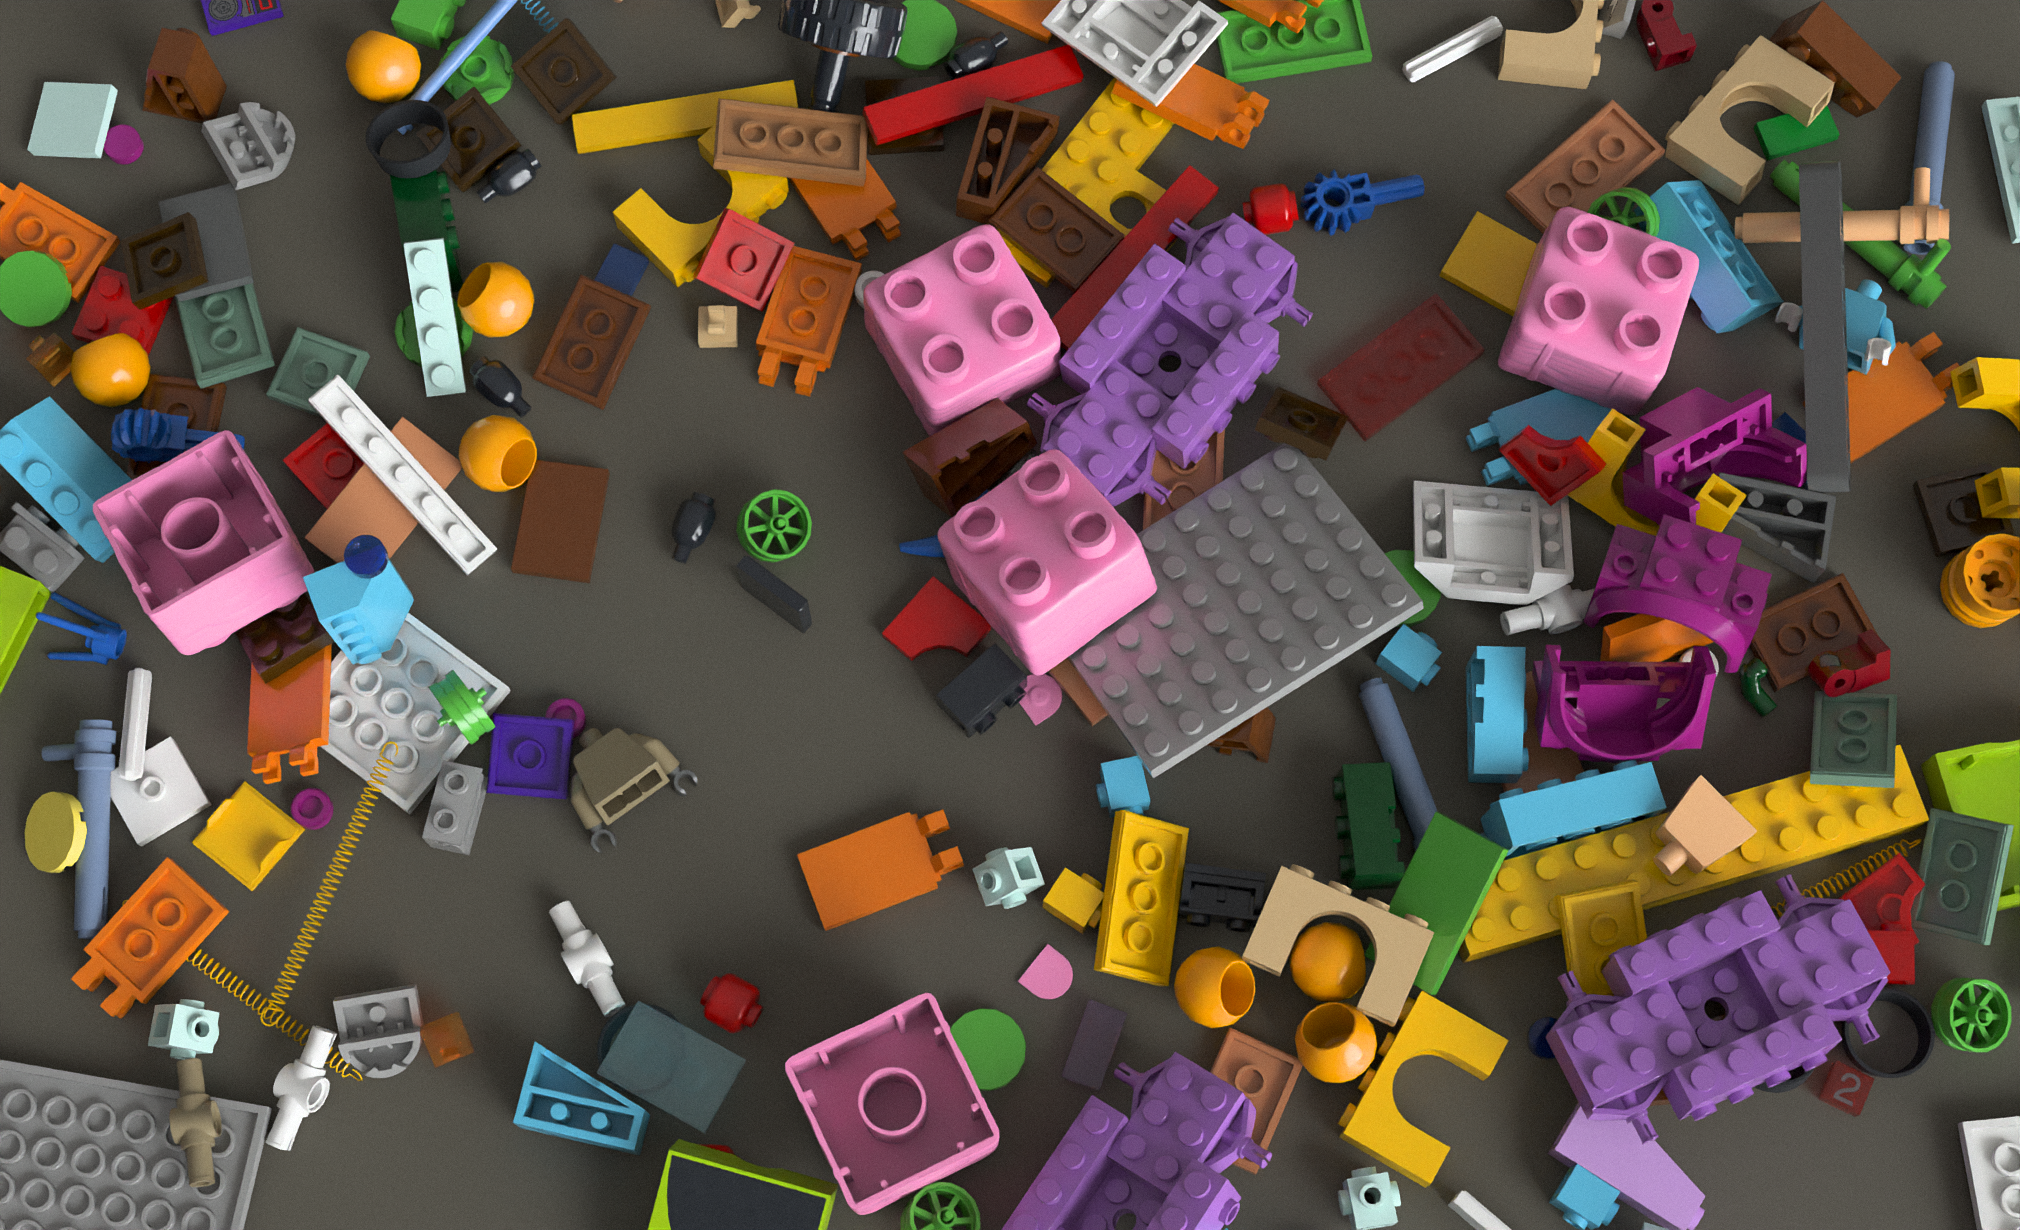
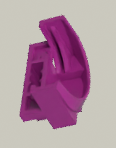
[1622,387,1807,526]
[1584,514,1772,673]
[1532,645,1717,763]

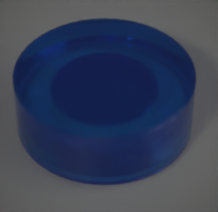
[344,535,388,579]
[1527,1017,1558,1060]

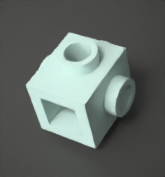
[972,847,1045,909]
[148,999,219,1060]
[1338,1167,1401,1230]

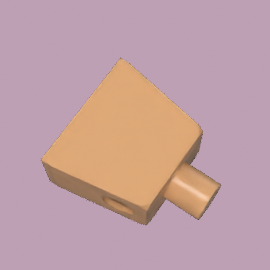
[1653,775,1757,876]

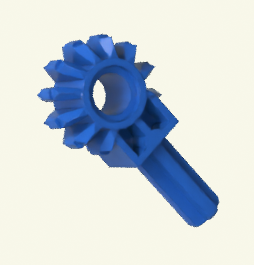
[1300,169,1424,237]
[111,408,245,463]

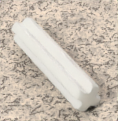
[1402,16,1503,82]
[118,668,152,781]

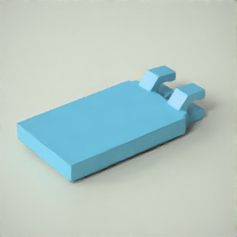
[1465,389,1611,486]

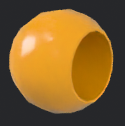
[346,30,421,104]
[457,262,534,337]
[70,333,150,407]
[459,415,537,492]
[1289,922,1366,1002]
[1174,946,1255,1028]
[1295,1002,1377,1083]

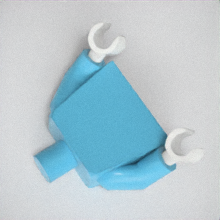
[1774,279,1896,375]

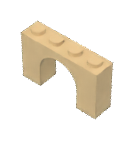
[1498,0,1604,89]
[1665,35,1835,205]
[1242,864,1434,1027]

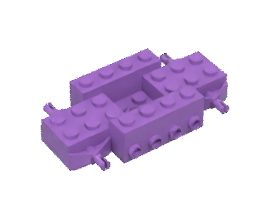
[1026,213,1313,507]
[1546,874,1891,1145]
[1002,1052,1272,1230]

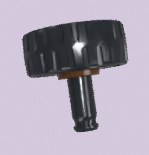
[778,0,908,113]

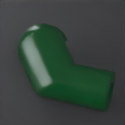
[1739,658,1777,718]

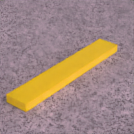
[572,80,798,154]

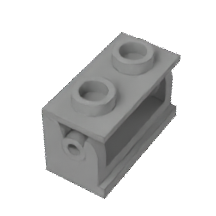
[422,760,488,855]

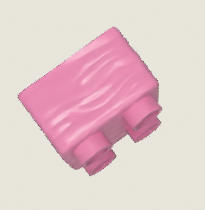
[1498,207,1699,415]
[863,224,1061,436]
[93,430,314,655]
[938,449,1157,676]
[785,993,1000,1215]

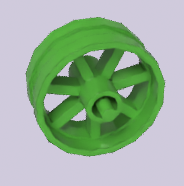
[1588,187,1660,237]
[736,489,812,563]
[428,669,496,745]
[1931,978,2011,1052]
[900,1182,980,1230]

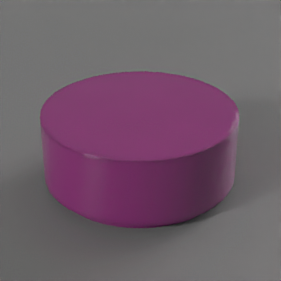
[103,125,144,165]
[545,698,586,738]
[291,788,334,830]

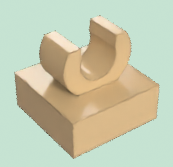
[715,0,761,28]
[698,305,738,348]

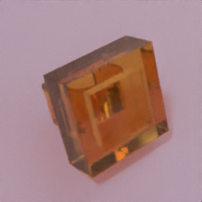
[26,332,74,387]
[420,1011,474,1068]

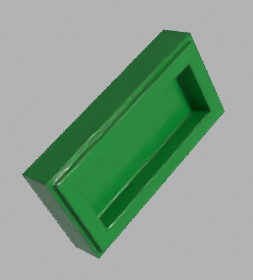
[1753,106,1840,161]

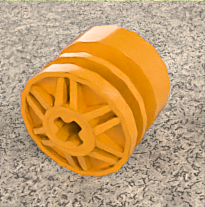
[1940,533,2020,628]

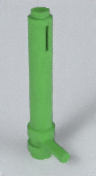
[1770,160,1951,309]

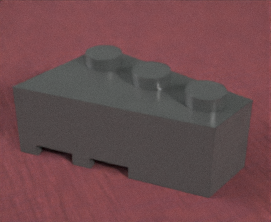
[1718,473,1836,583]

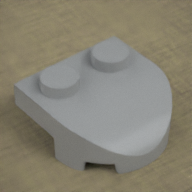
[201,102,295,190]
[333,984,424,1078]

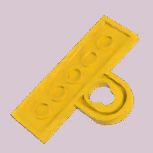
[1002,77,1177,288]

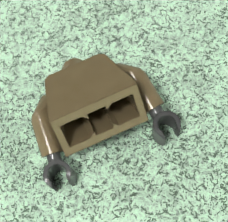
[571,728,697,853]

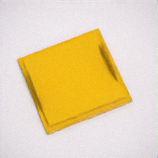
[192,781,305,891]

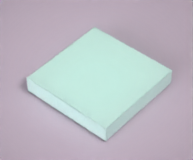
[27,82,118,159]

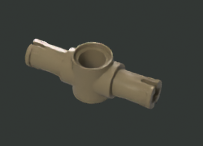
[169,1058,222,1187]

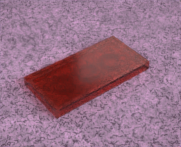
[1317,293,1485,442]

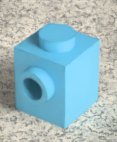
[1376,624,1442,692]
[1096,756,1150,818]
[1549,1164,1620,1230]

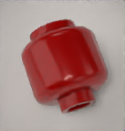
[1242,183,1299,235]
[700,973,764,1034]

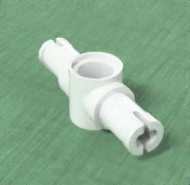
[1500,585,1595,635]
[549,901,626,1017]
[266,1025,337,1151]

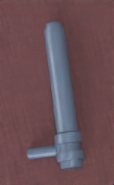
[1903,61,1955,255]
[1359,678,1487,852]
[42,720,116,939]

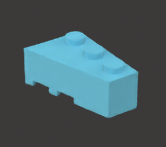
[1465,646,1529,783]
[513,1042,650,1155]

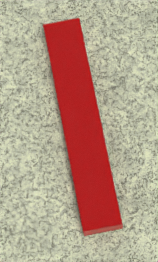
[862,45,1084,146]
[1051,165,1219,351]

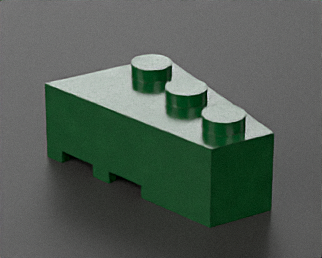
[390,169,464,293]
[1332,762,1405,890]

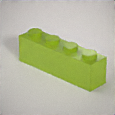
[0,566,52,694]

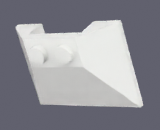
[1042,0,1228,107]
[1413,481,1574,605]

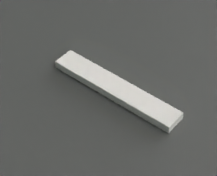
[308,375,497,576]

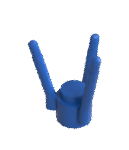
[35,592,127,665]

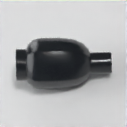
[944,31,1008,80]
[476,148,542,204]
[469,356,532,418]
[671,492,716,564]

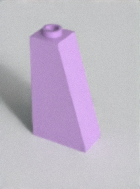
[1548,1102,1705,1230]

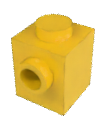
[1042,867,1104,934]

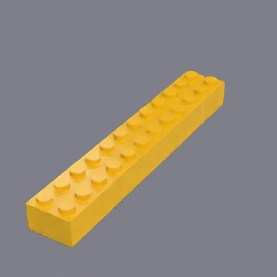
[1459,745,1929,963]

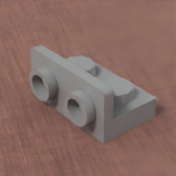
[0,502,85,593]

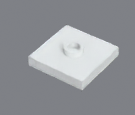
[111,736,212,847]

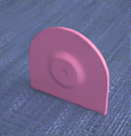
[1019,674,1062,726]
[1018,944,1073,999]

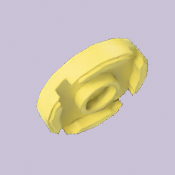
[24,791,87,873]

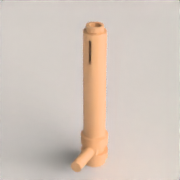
[1735,167,1949,244]

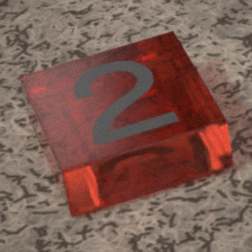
[1818,1061,1875,1117]

